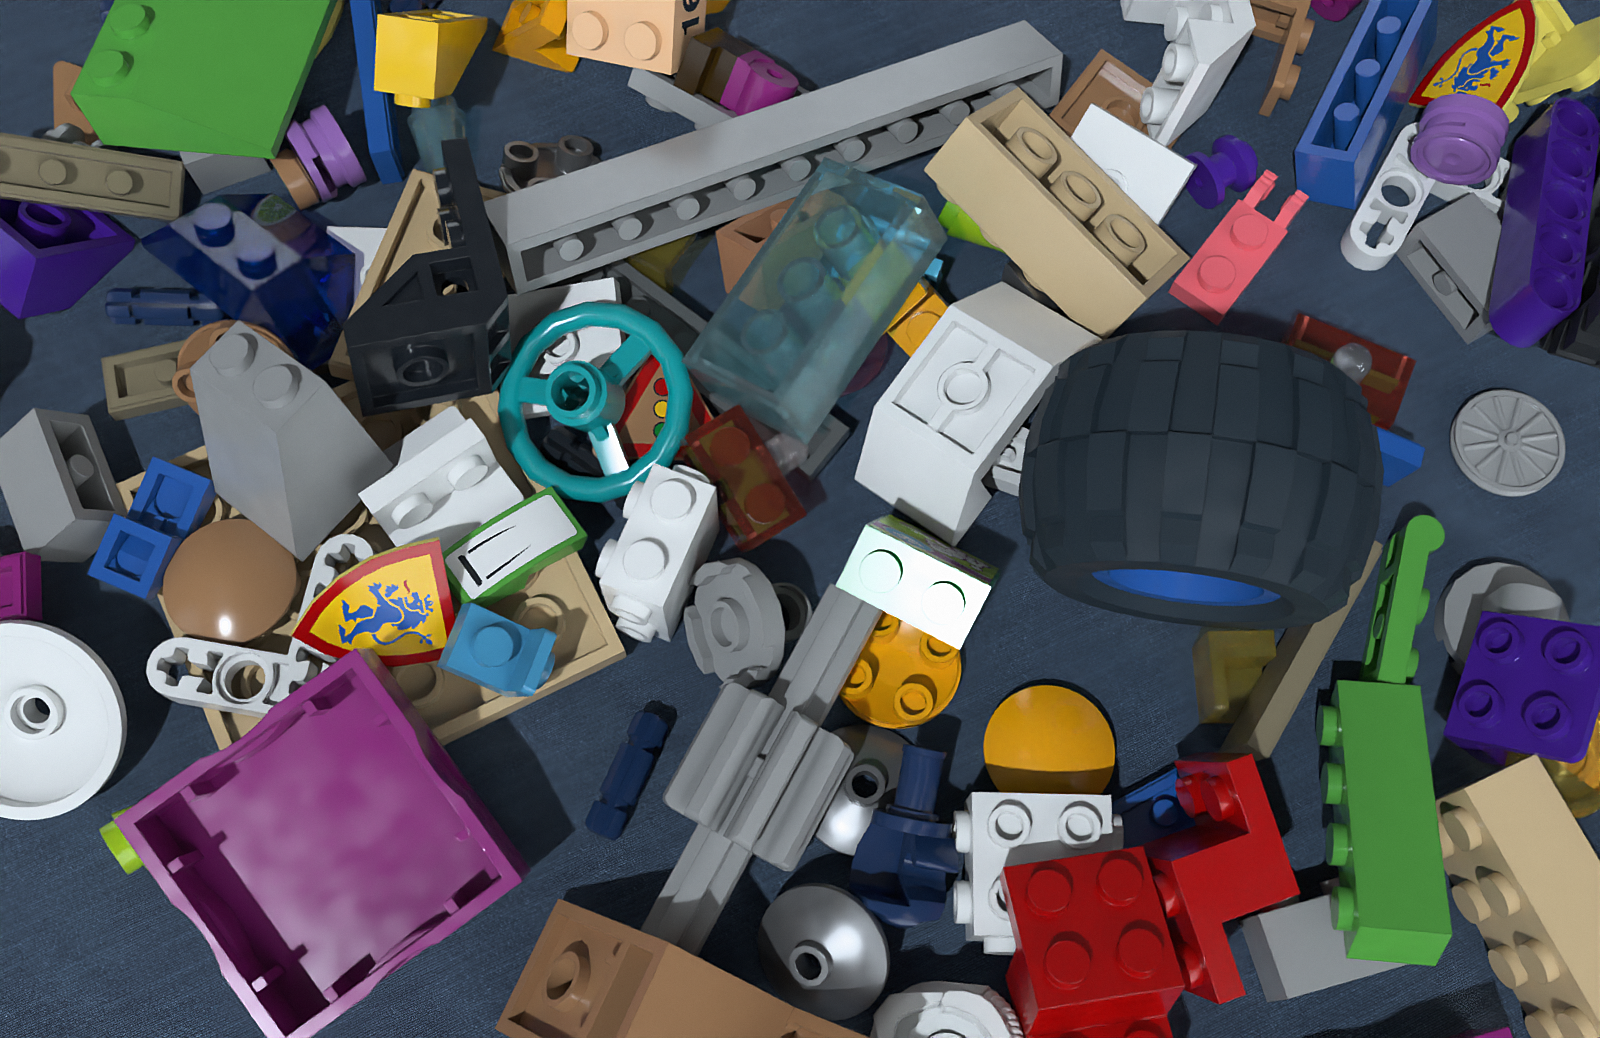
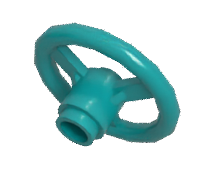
[497,301,694,503]

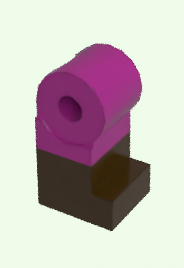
[673,27,799,116]

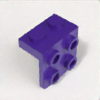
[1443,611,1600,767]

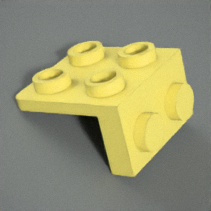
[1513,0,1600,106]

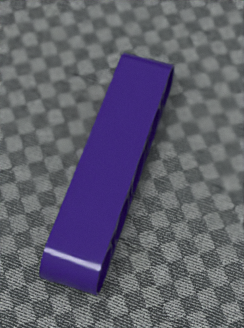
[1489,97,1600,348]

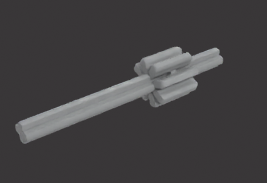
[640,583,882,957]

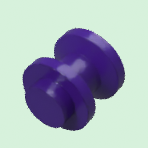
[1185,134,1258,209]

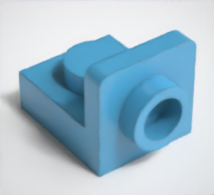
[437,603,557,697]

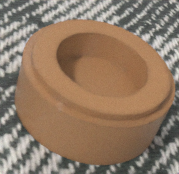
[270,148,321,212]

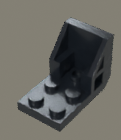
[342,137,512,417]

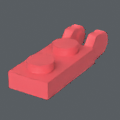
[1168,169,1309,326]

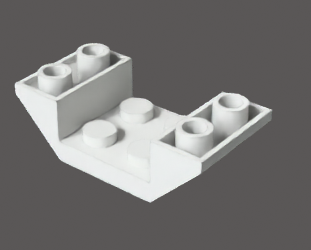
[1120,0,1256,146]
[854,281,1103,547]

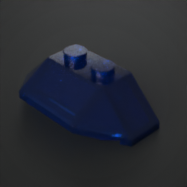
[141,193,357,371]

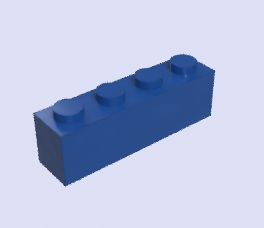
[1295,0,1438,210]

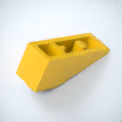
[374,9,488,108]

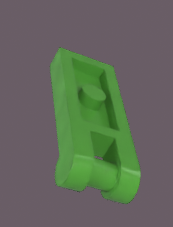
[1358,515,1445,685]

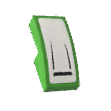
[442,486,588,608]

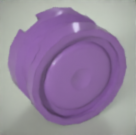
[1410,93,1509,185]
[285,104,367,202]

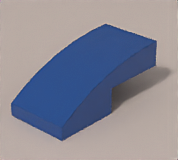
[87,456,217,600]

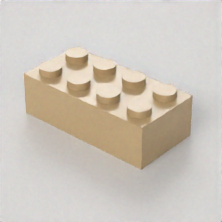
[924,87,1190,340]
[1435,755,1600,1038]

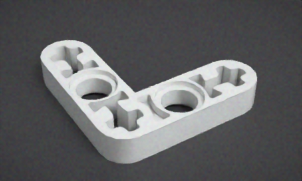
[1340,122,1511,271]
[146,534,376,718]

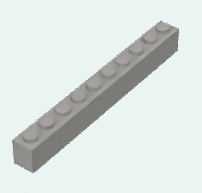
[484,20,1063,296]

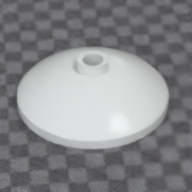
[0,620,127,820]

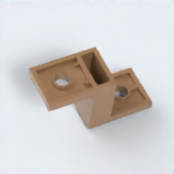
[495,898,869,1038]

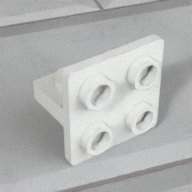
[358,406,525,553]

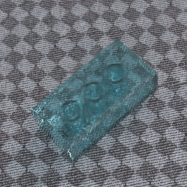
[681,157,948,445]

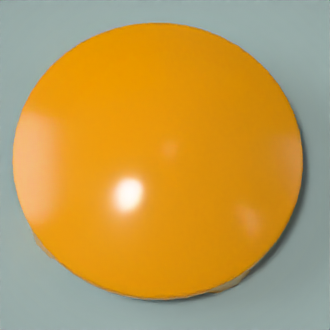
[838,610,961,729]
[983,685,1115,795]

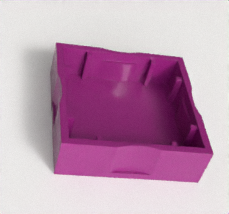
[113,648,531,1038]

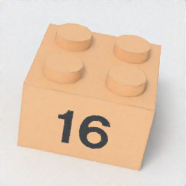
[566,0,706,75]

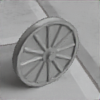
[1450,389,1566,497]

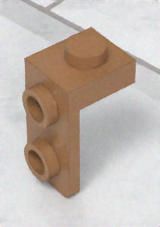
[1250,0,1315,117]

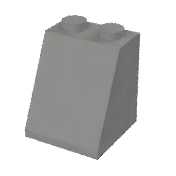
[189,320,393,562]

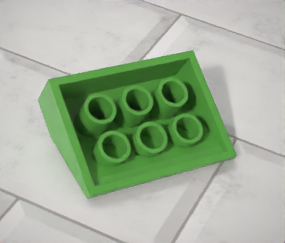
[70,0,337,159]

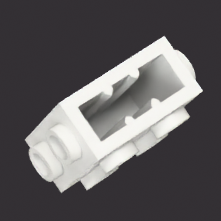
[595,463,720,643]
[952,792,1124,955]

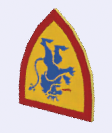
[1407,0,1539,123]
[291,537,456,667]

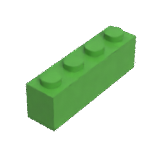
[1316,680,1452,966]

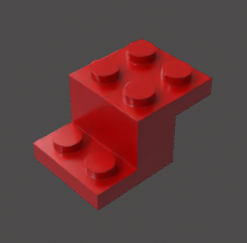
[1137,752,1301,1005]
[1000,846,1185,1038]

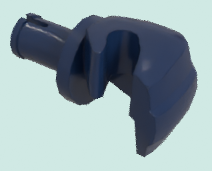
[848,744,959,928]

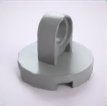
[684,558,812,689]
[1434,562,1570,676]

